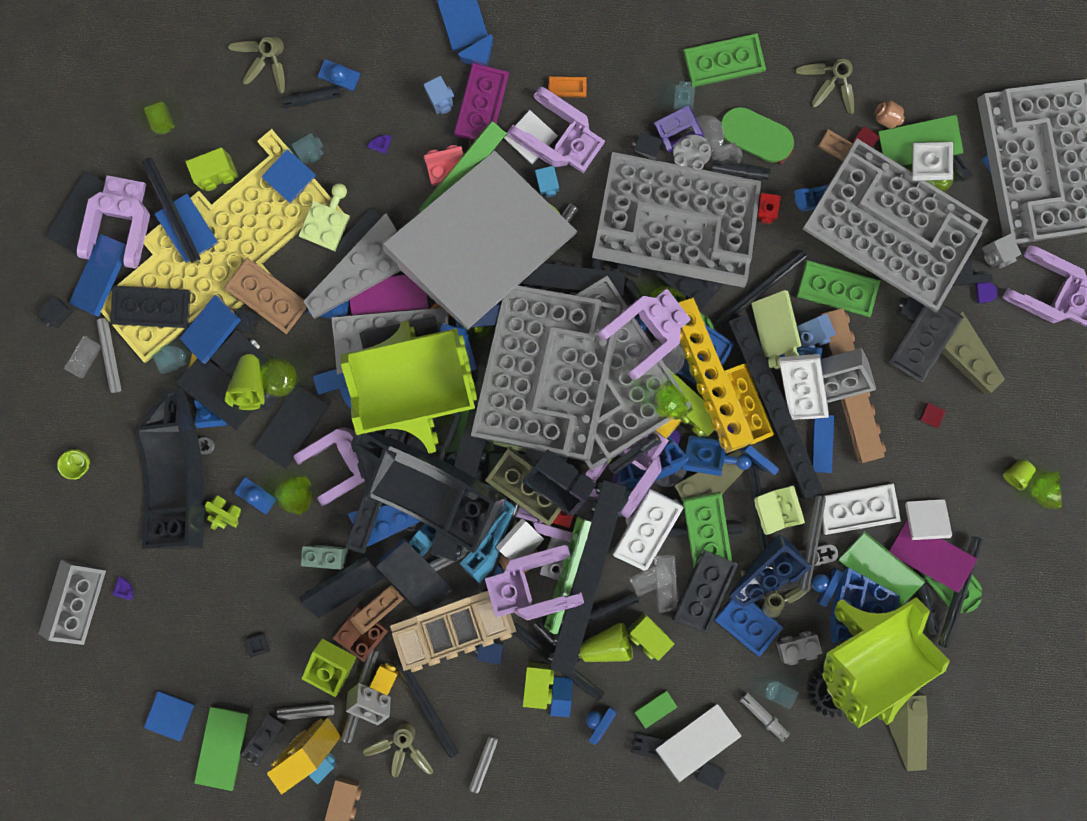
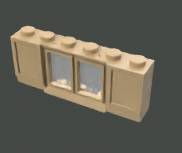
[390,591,516,672]

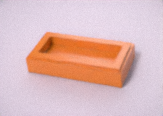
[548,76,587,98]

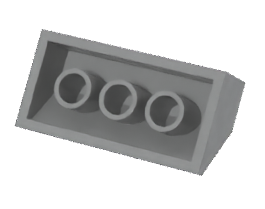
[821,348,876,403]
[39,559,106,645]

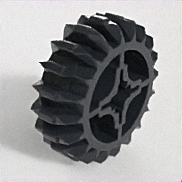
[806,668,842,718]

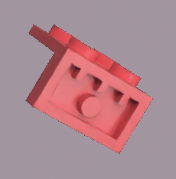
[424,145,463,186]

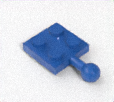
[683,436,752,476]

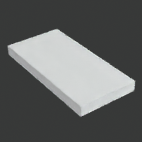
[779,354,829,420]
[822,484,901,535]
[612,488,684,571]
[655,704,741,782]

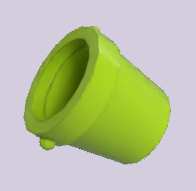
[1003,458,1036,490]

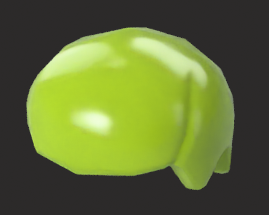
[57,449,90,480]

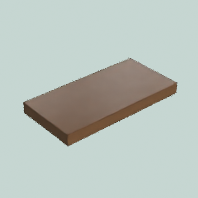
[224,257,307,334]

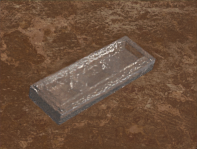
[654,554,678,613]

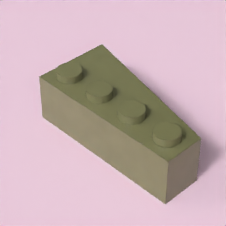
[942,312,1005,394]

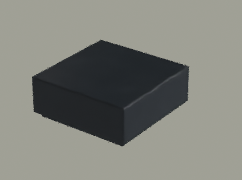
[245,633,270,658]

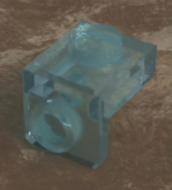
[766,681,799,710]

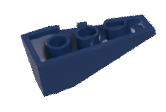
[729,534,812,607]

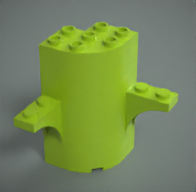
[340,320,477,453]
[822,597,950,728]

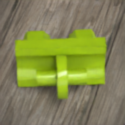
[205,496,241,530]

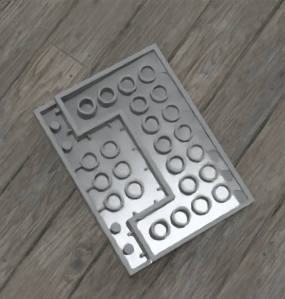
[977,79,1087,244]
[803,139,988,312]
[383,151,577,330]
[592,152,761,288]
[575,276,692,472]
[471,286,623,462]

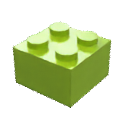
[186,147,238,191]
[628,613,674,661]
[302,639,356,697]
[523,662,554,709]

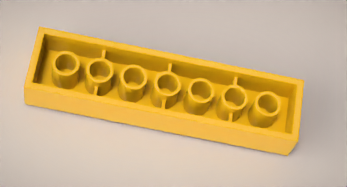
[267,718,341,794]

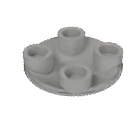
[673,135,711,170]

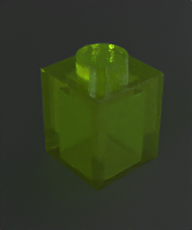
[144,102,175,134]

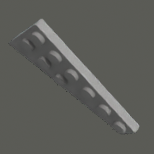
[304,213,401,319]
[332,308,449,375]

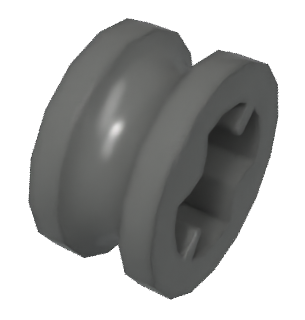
[198,437,215,454]

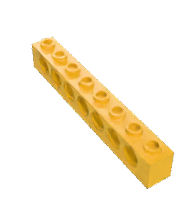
[679,298,753,453]

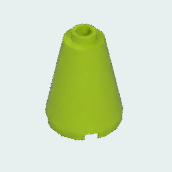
[225,354,265,410]
[578,623,633,662]

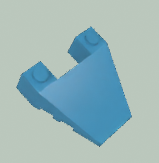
[421,484,515,583]

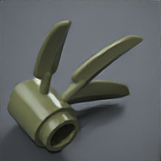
[228,36,285,94]
[796,58,854,114]
[741,570,812,618]
[363,723,433,777]

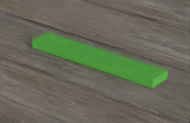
[418,120,507,212]
[544,516,591,634]

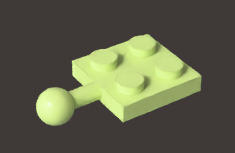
[299,183,350,252]

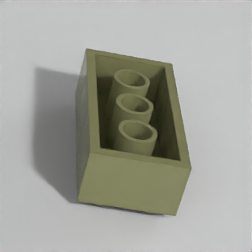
[485,446,561,526]

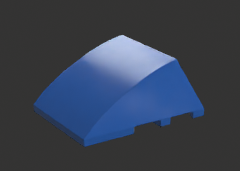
[617,431,689,488]
[830,567,900,643]

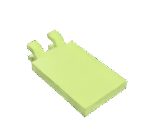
[751,290,801,369]

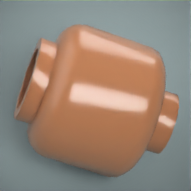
[875,100,905,129]

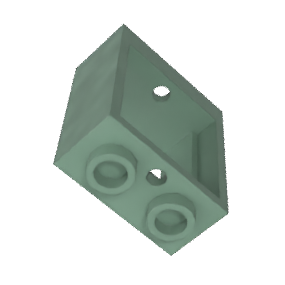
[301,544,348,569]

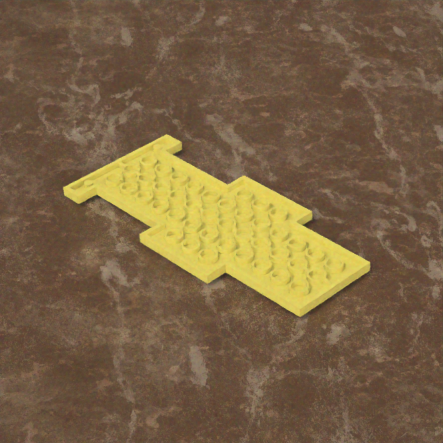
[101,129,345,363]

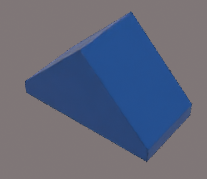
[458,34,493,67]
[550,677,573,717]

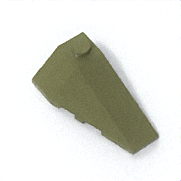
[673,450,744,503]
[888,692,928,771]

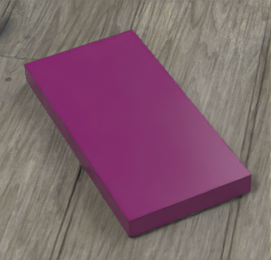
[454,63,509,141]
[349,274,429,316]
[889,520,978,593]

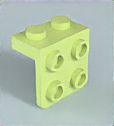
[754,485,805,535]

